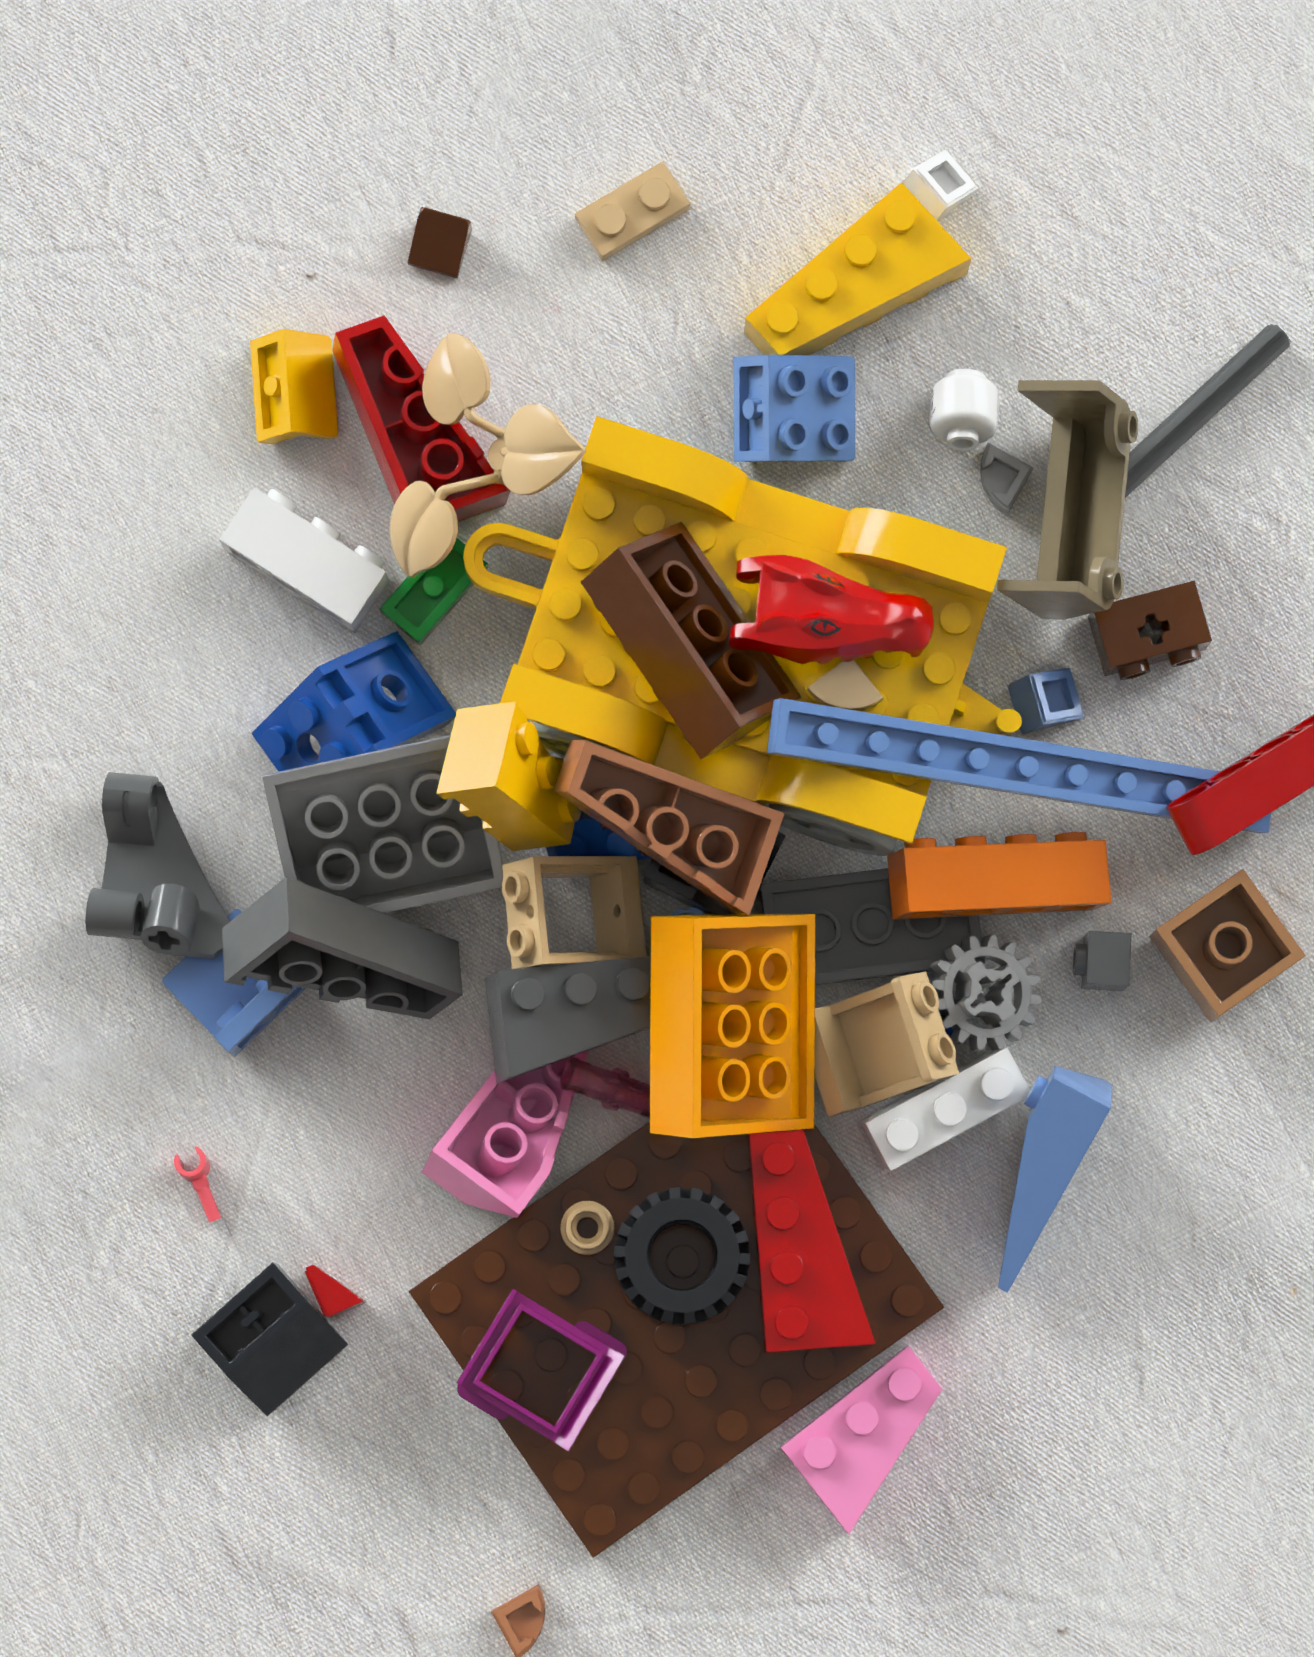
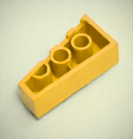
[744,182,972,355]

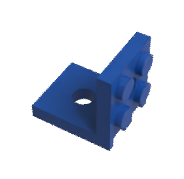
[251,631,456,772]

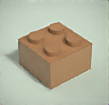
[1149,869,1306,1023]

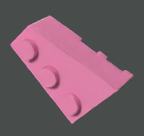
[780,1346,942,1534]

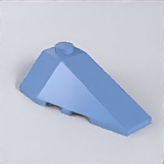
[998,1066,1113,1293]

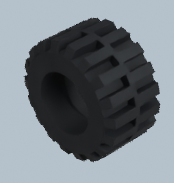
[614,1187,750,1325]

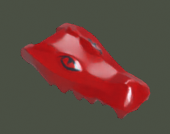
[729,555,934,664]

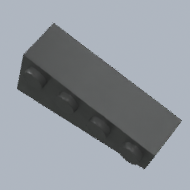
[485,956,651,1084]

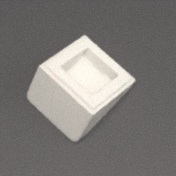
[902,150,978,222]

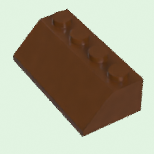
[581,521,801,760]

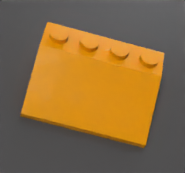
[650,914,815,1138]

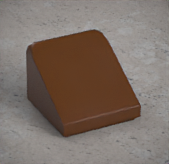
[408,207,472,279]

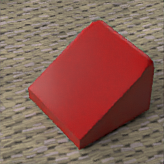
[304,1265,366,1318]

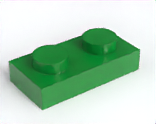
[379,538,489,646]

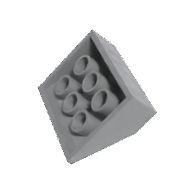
[262,735,503,913]

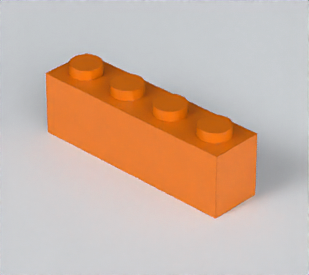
[887,832,1112,919]

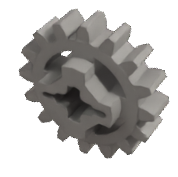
[930,935,1043,1052]

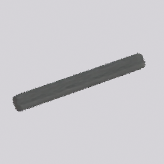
[1125,324,1291,498]

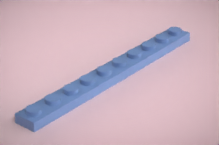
[767,698,1271,834]

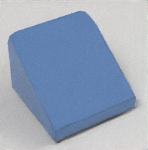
[1009,668,1084,734]

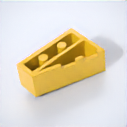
[436,701,581,851]

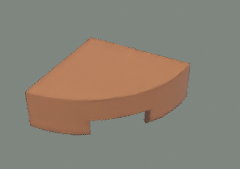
[491,1584,545,1657]

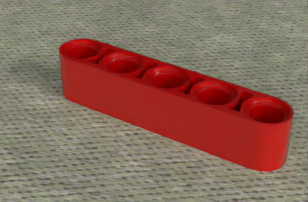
[1166,714,1314,855]

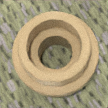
[560,1201,614,1255]

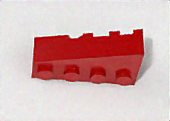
[748,1130,876,1353]

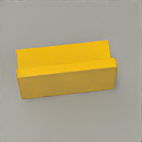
[250,329,338,444]

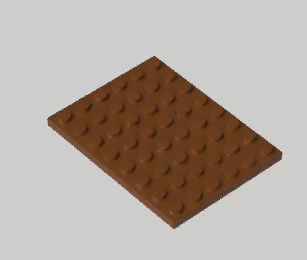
[408,1121,945,1558]

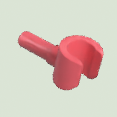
[174,1146,222,1223]

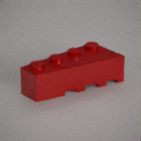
[332,315,511,522]

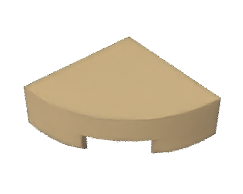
[807,659,883,710]

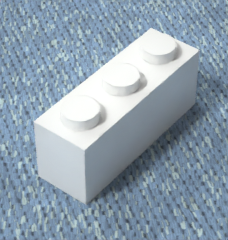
[219,487,389,633]
[859,1047,1030,1171]

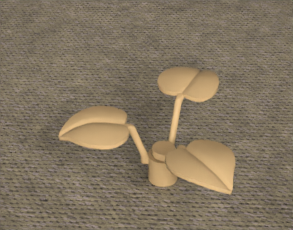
[390,333,586,578]

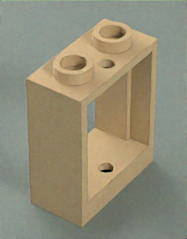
[502,856,647,969]

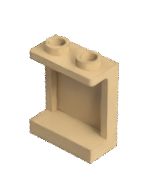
[814,971,959,1117]

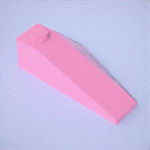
[422,1051,588,1218]

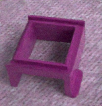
[456,1289,627,1451]

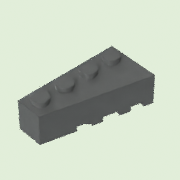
[222,877,463,1019]

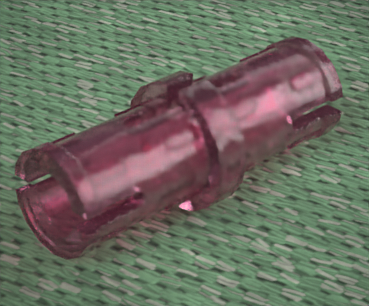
[560,1057,650,1119]

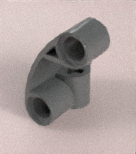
[85,772,230,959]

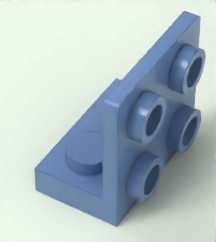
[733,355,855,462]
[162,909,306,1057]

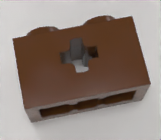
[1088,580,1212,680]

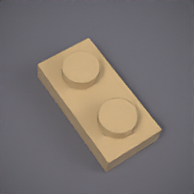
[575,161,690,262]

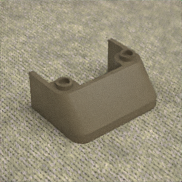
[997,380,1138,620]

